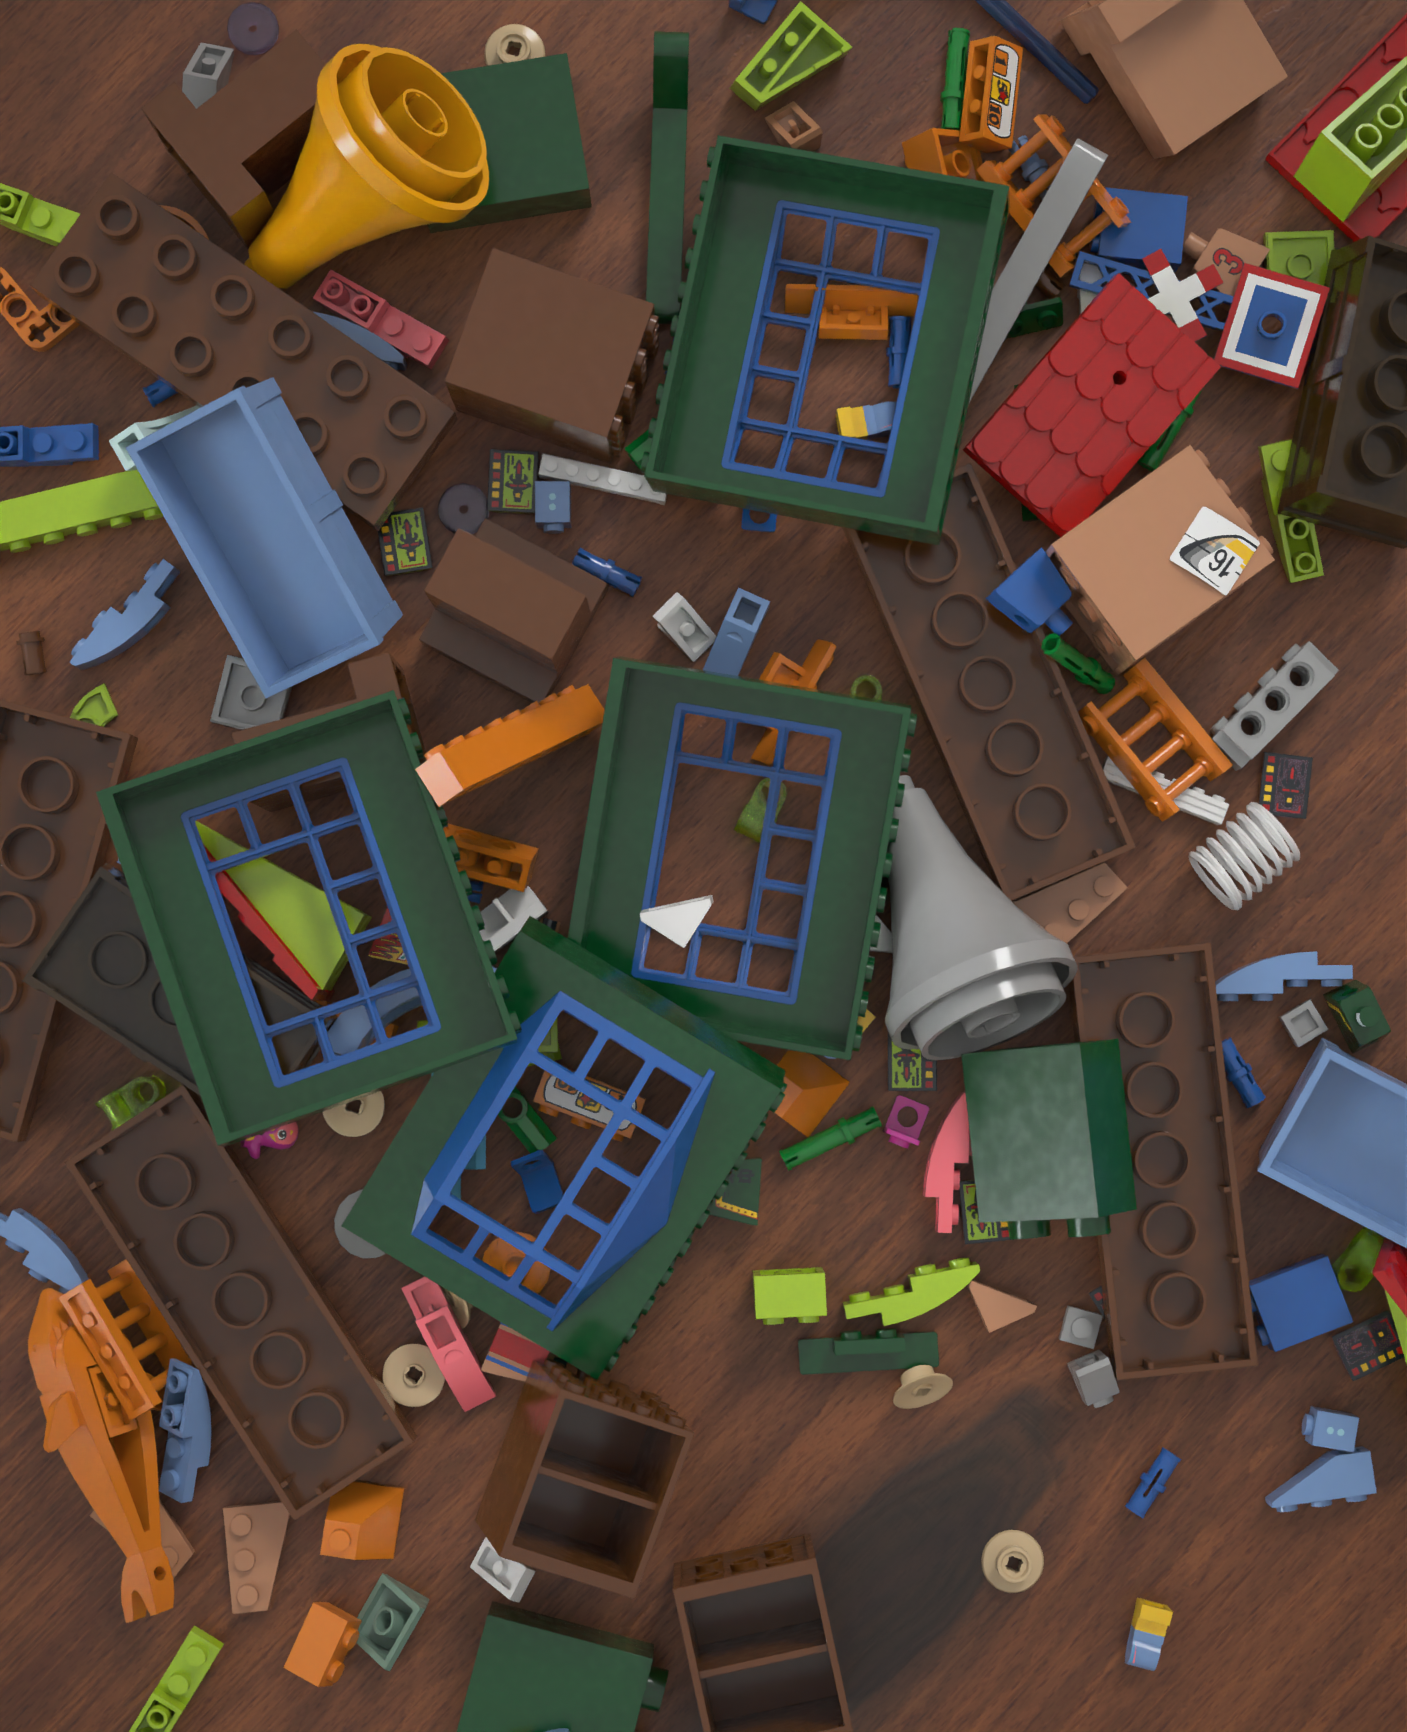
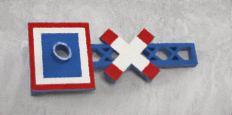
[1069,249,1330,389]

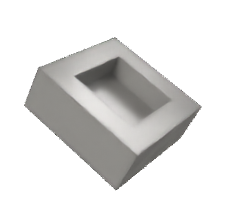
[1278,1000,1329,1047]
[1058,1305,1103,1349]

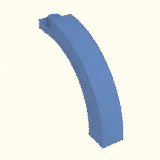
[327,967,497,1056]

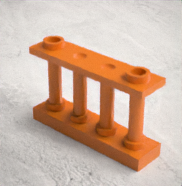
[976,114,1131,278]
[1078,658,1233,822]
[59,1259,197,1420]

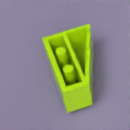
[729,1,852,111]

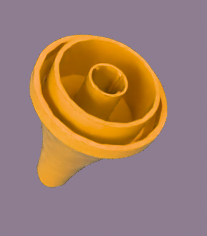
[244,44,489,288]

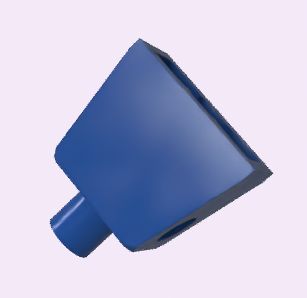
[985,547,1073,636]

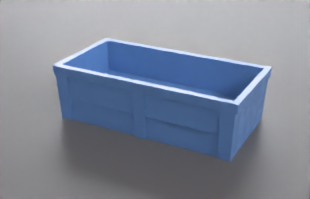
[125,377,403,698]
[1257,1038,1407,1248]

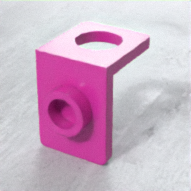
[883,1095,929,1149]

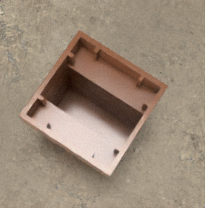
[1060,0,1288,159]

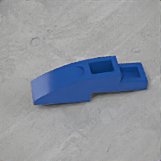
[0,423,99,467]

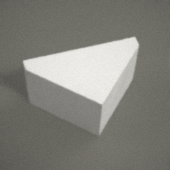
[640,895,714,948]

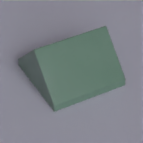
[356,1573,430,1671]

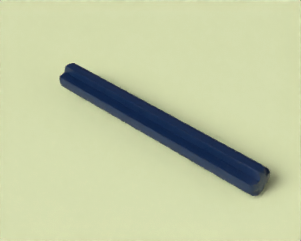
[975,0,1099,104]

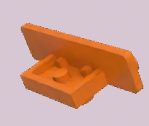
[785,284,919,340]
[751,639,836,766]

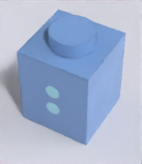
[535,481,571,534]
[1302,1406,1359,1453]

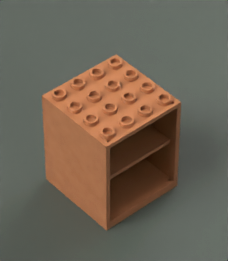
[1046,445,1275,676]

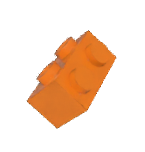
[283,1602,362,1687]

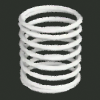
[1188,802,1300,910]

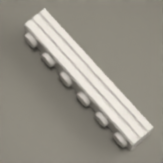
[538,453,667,505]
[1102,756,1229,825]

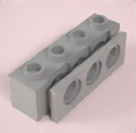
[1209,641,1339,771]

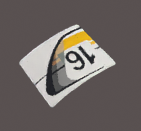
[1170,507,1260,595]

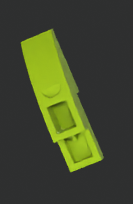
[0,183,80,247]
[1258,439,1324,583]
[842,1257,980,1326]
[129,1625,224,1732]

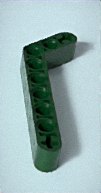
[646,31,689,324]

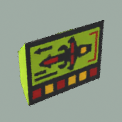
[487,449,538,514]
[378,507,433,575]
[888,1032,937,1091]
[959,1180,1014,1244]

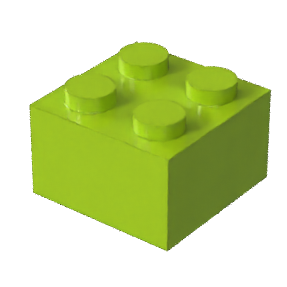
[753,1267,827,1325]

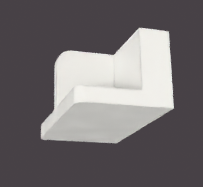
[480,886,549,953]

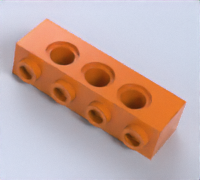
[443,823,539,892]

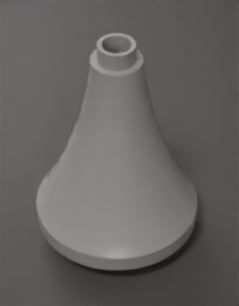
[885,775,1078,1060]

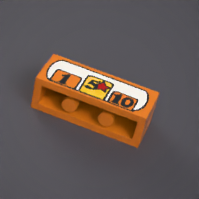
[959,35,1023,153]
[533,1068,646,1142]

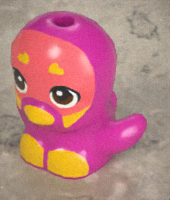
[240,1121,298,1159]

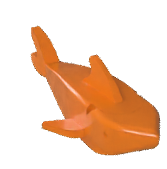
[28,1288,174,1623]

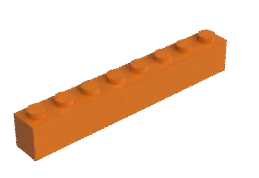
[415,684,605,807]

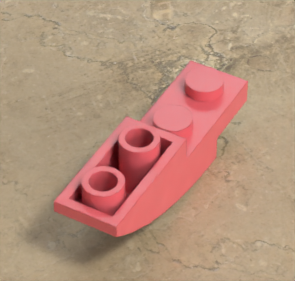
[313,269,449,369]
[922,1092,972,1233]
[401,1276,497,1412]

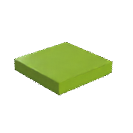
[1263,230,1335,286]

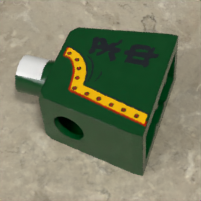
[1323,980,1391,1054]
[709,1157,762,1225]

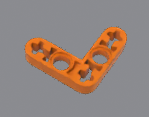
[0,267,80,352]

